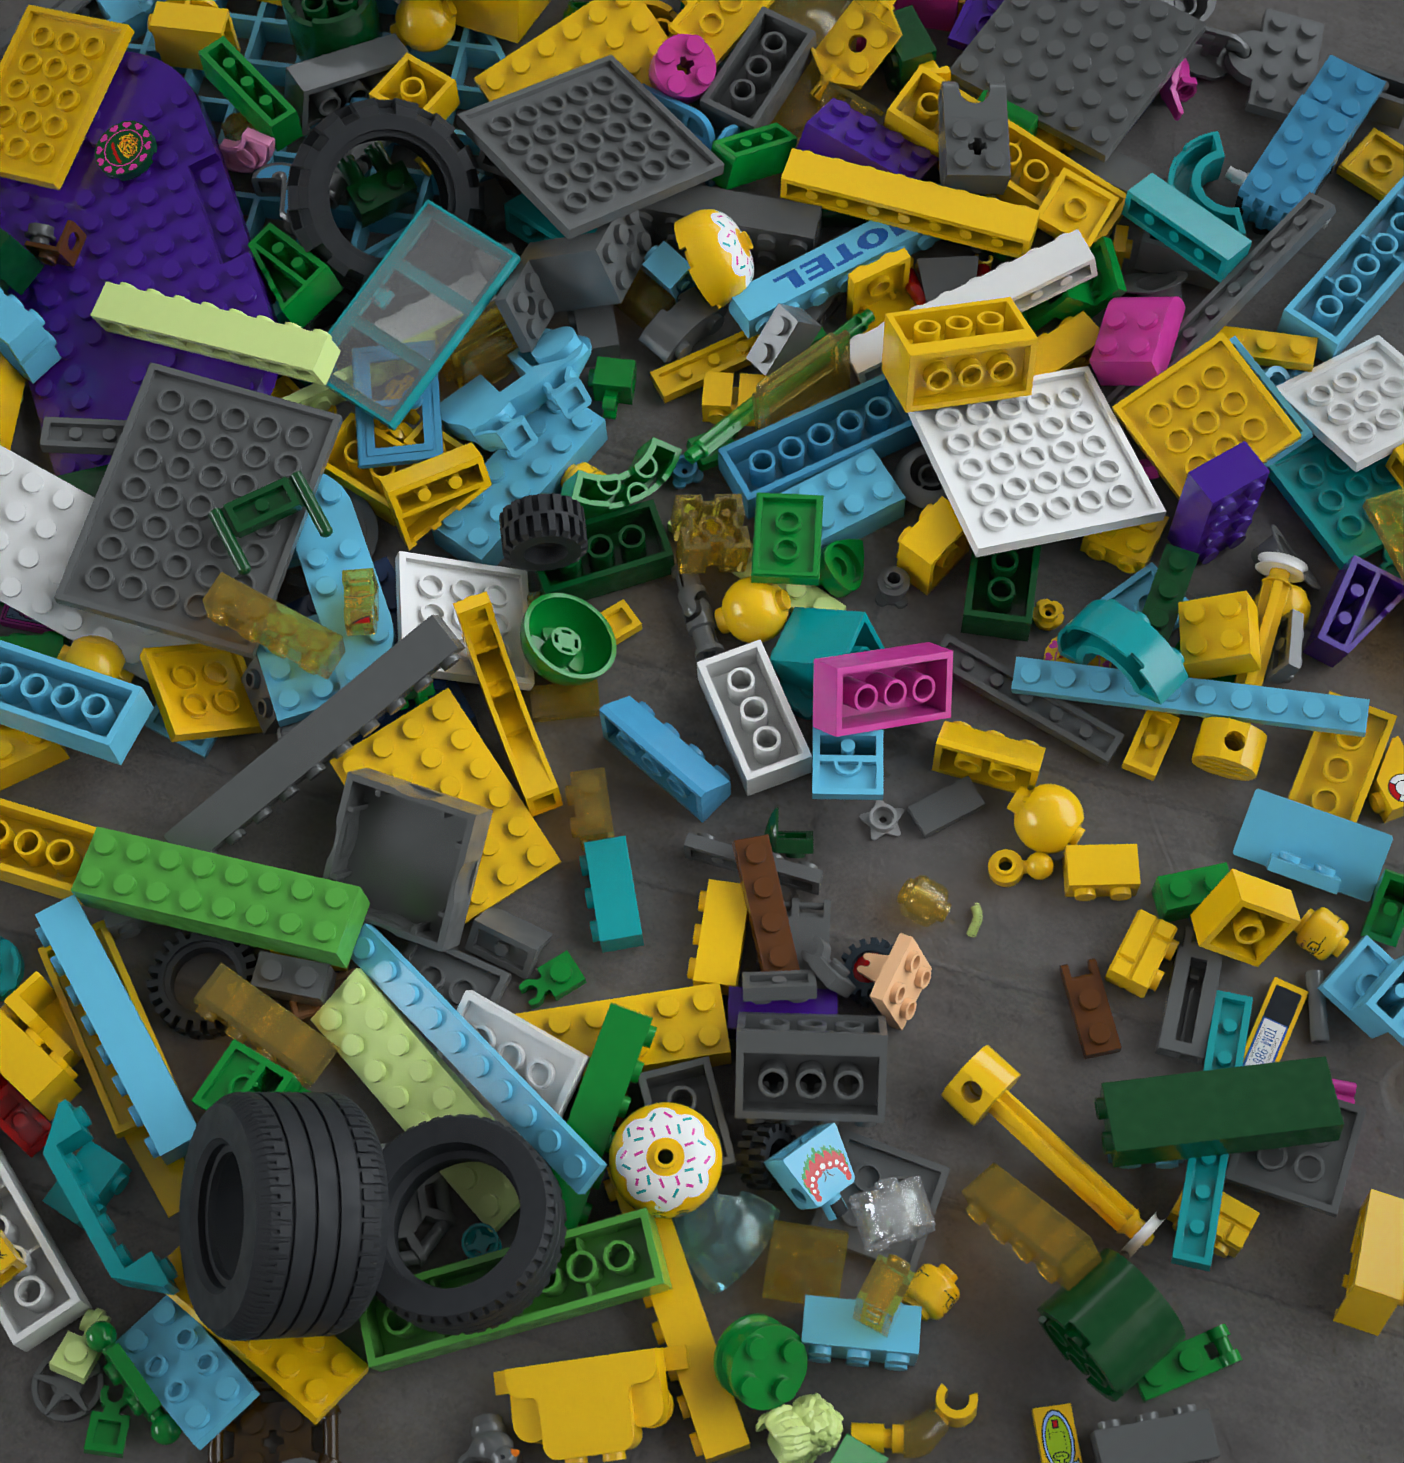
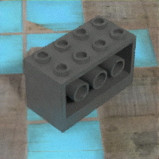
[735,1012,888,1127]

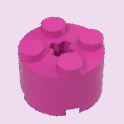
[649,34,716,104]

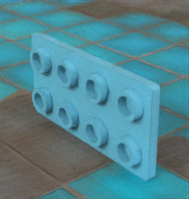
[1233,789,1393,902]

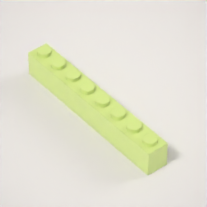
[90,282,341,386]

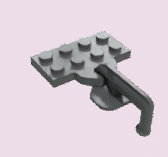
[1185,8,1325,122]

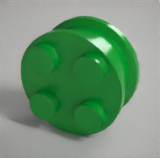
[714,1314,808,1410]

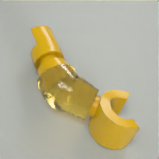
[851,1384,978,1458]

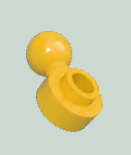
[988,849,1054,887]

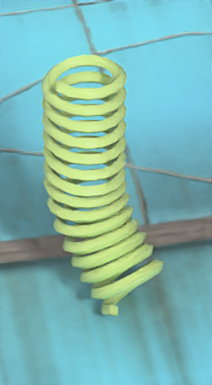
[966,903,983,937]

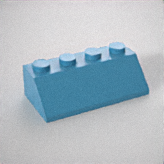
[599,696,731,823]

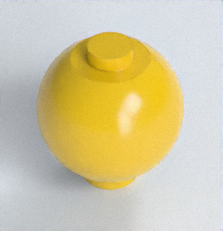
[390,0,457,52]
[714,576,791,643]
[57,635,135,683]
[1007,784,1086,854]

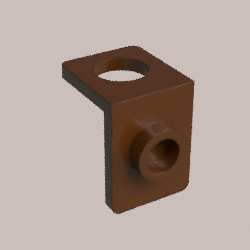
[24,220,87,267]

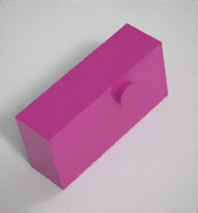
[813,642,953,737]

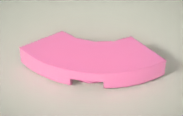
[219,127,275,173]

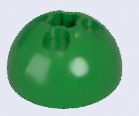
[520,593,617,686]

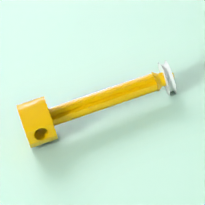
[1192,551,1308,781]
[941,1045,1165,1260]

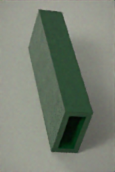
[1094,1056,1344,1168]

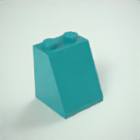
[769,607,885,692]

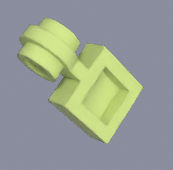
[49,1308,111,1384]

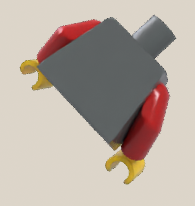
[905,254,993,305]

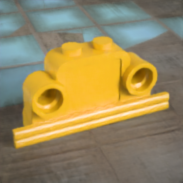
[493,1344,690,1463]

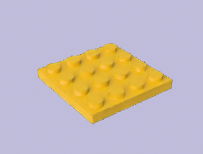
[1112,331,1302,500]

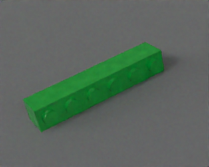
[550,1002,657,1230]

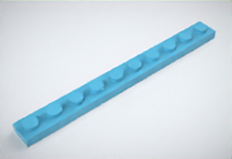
[1011,657,1370,737]
[351,924,607,1194]

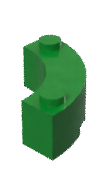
[560,437,682,519]

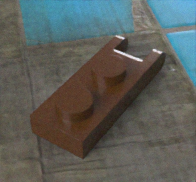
[1060,958,1122,1059]

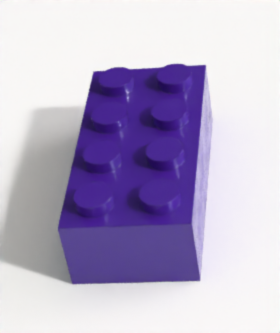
[797,98,939,182]
[1167,441,1270,565]

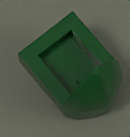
[764,807,814,858]

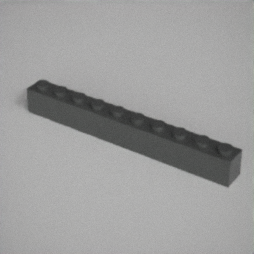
[163,615,465,854]

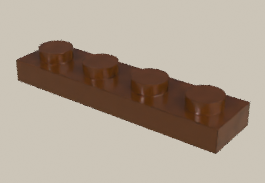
[732,834,800,972]

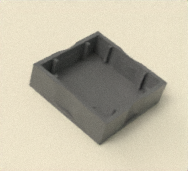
[323,768,493,952]

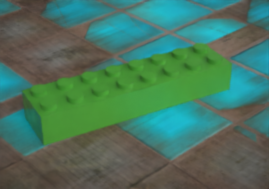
[71,826,370,969]
[359,1208,672,1372]

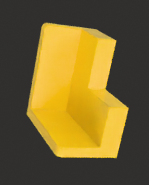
[4,971,83,1068]

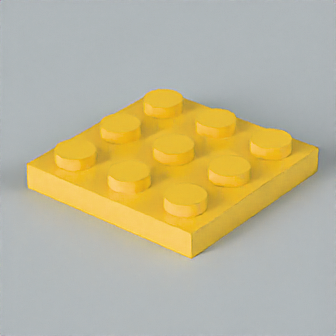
[139,644,263,742]

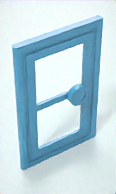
[352,341,444,469]

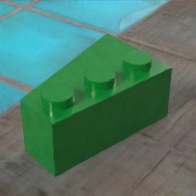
[248,222,343,329]

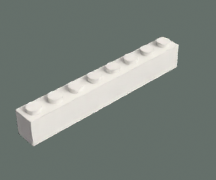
[843,229,1098,384]

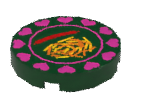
[95,121,157,181]

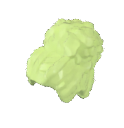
[755,1393,844,1463]

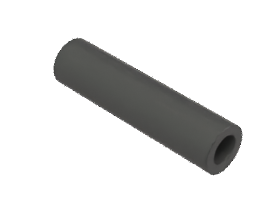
[1305,970,1330,1045]

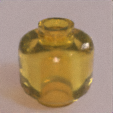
[896,875,952,927]

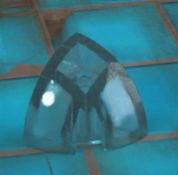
[675,1187,780,1295]

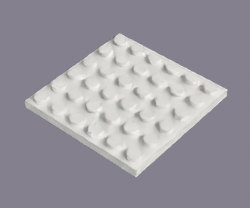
[908,366,1166,557]

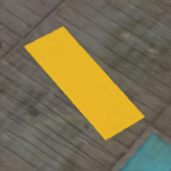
[124,1127,185,1218]

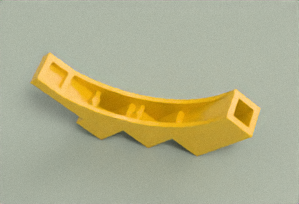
[453,591,563,817]

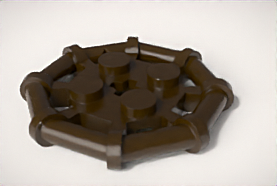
[208,1374,342,1463]

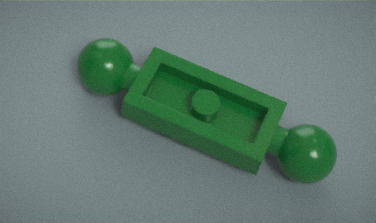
[86,1321,182,1445]

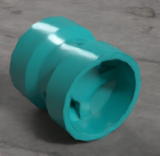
[461,1223,502,1259]

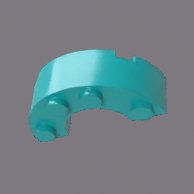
[1167,131,1246,236]
[1057,599,1189,705]

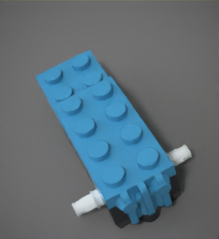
[1225,54,1386,235]

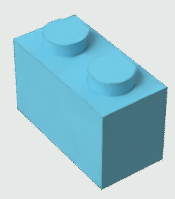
[642,241,697,304]

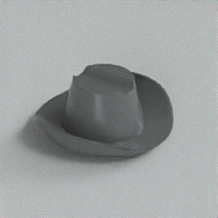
[893,446,948,508]

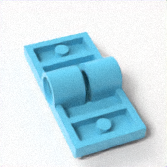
[115,1295,260,1451]

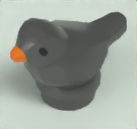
[458,1414,520,1463]

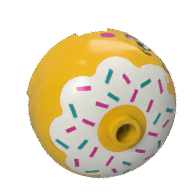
[674,209,754,309]
[609,1102,723,1219]

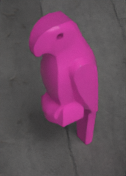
[1159,58,1198,121]

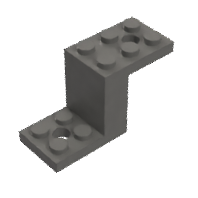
[495,210,652,353]

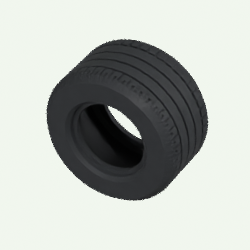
[179,1092,389,1341]

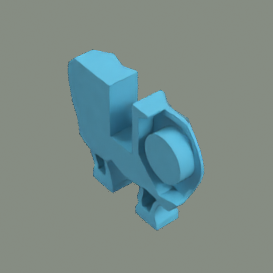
[440,326,592,458]

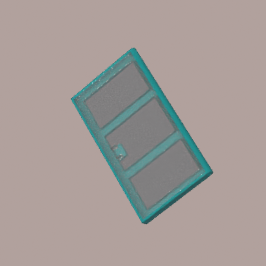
[326,199,521,431]

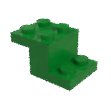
[1022,236,1127,333]
[191,1039,311,1111]

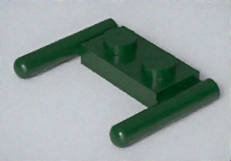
[208,471,333,575]

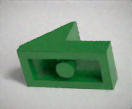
[1360,869,1404,948]

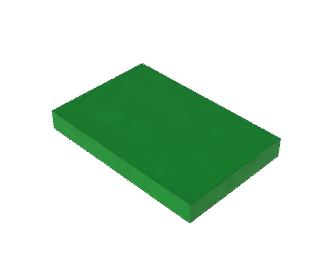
[751,492,824,586]

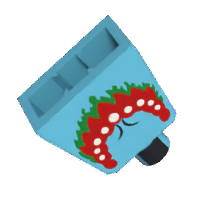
[764,1123,855,1221]

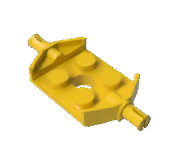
[809,0,903,101]

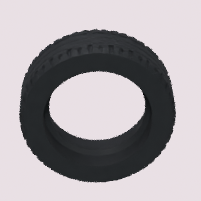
[375,1114,567,1335]

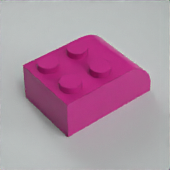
[1089,296,1186,386]

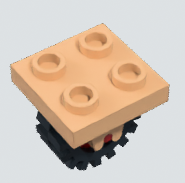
[841,933,932,1030]

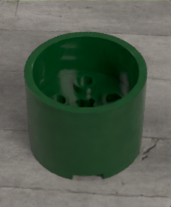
[281,0,383,61]
[1036,1248,1186,1402]

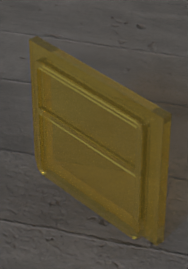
[752,329,850,432]

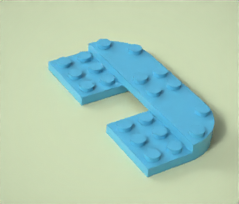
[256,473,396,727]

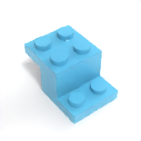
[812,727,883,800]
[1317,935,1404,1046]

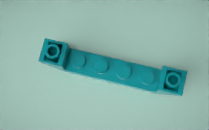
[43,1099,180,1295]

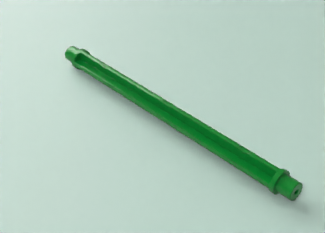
[684,309,875,464]

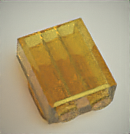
[435,300,518,389]

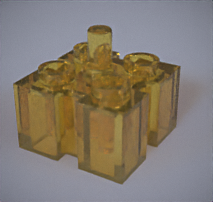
[670,494,751,574]

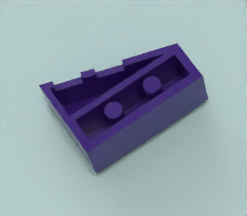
[1303,555,1404,668]

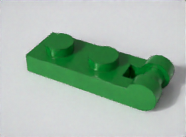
[1135,1323,1243,1403]

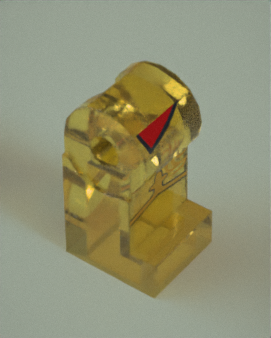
[342,568,379,636]

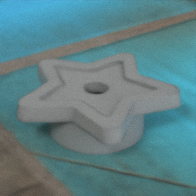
[859,800,904,841]

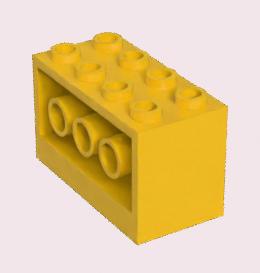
[881,297,1038,413]

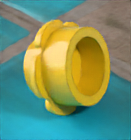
[1032,599,1065,631]

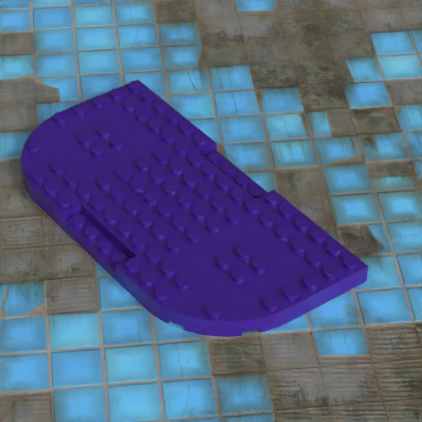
[0,51,279,476]

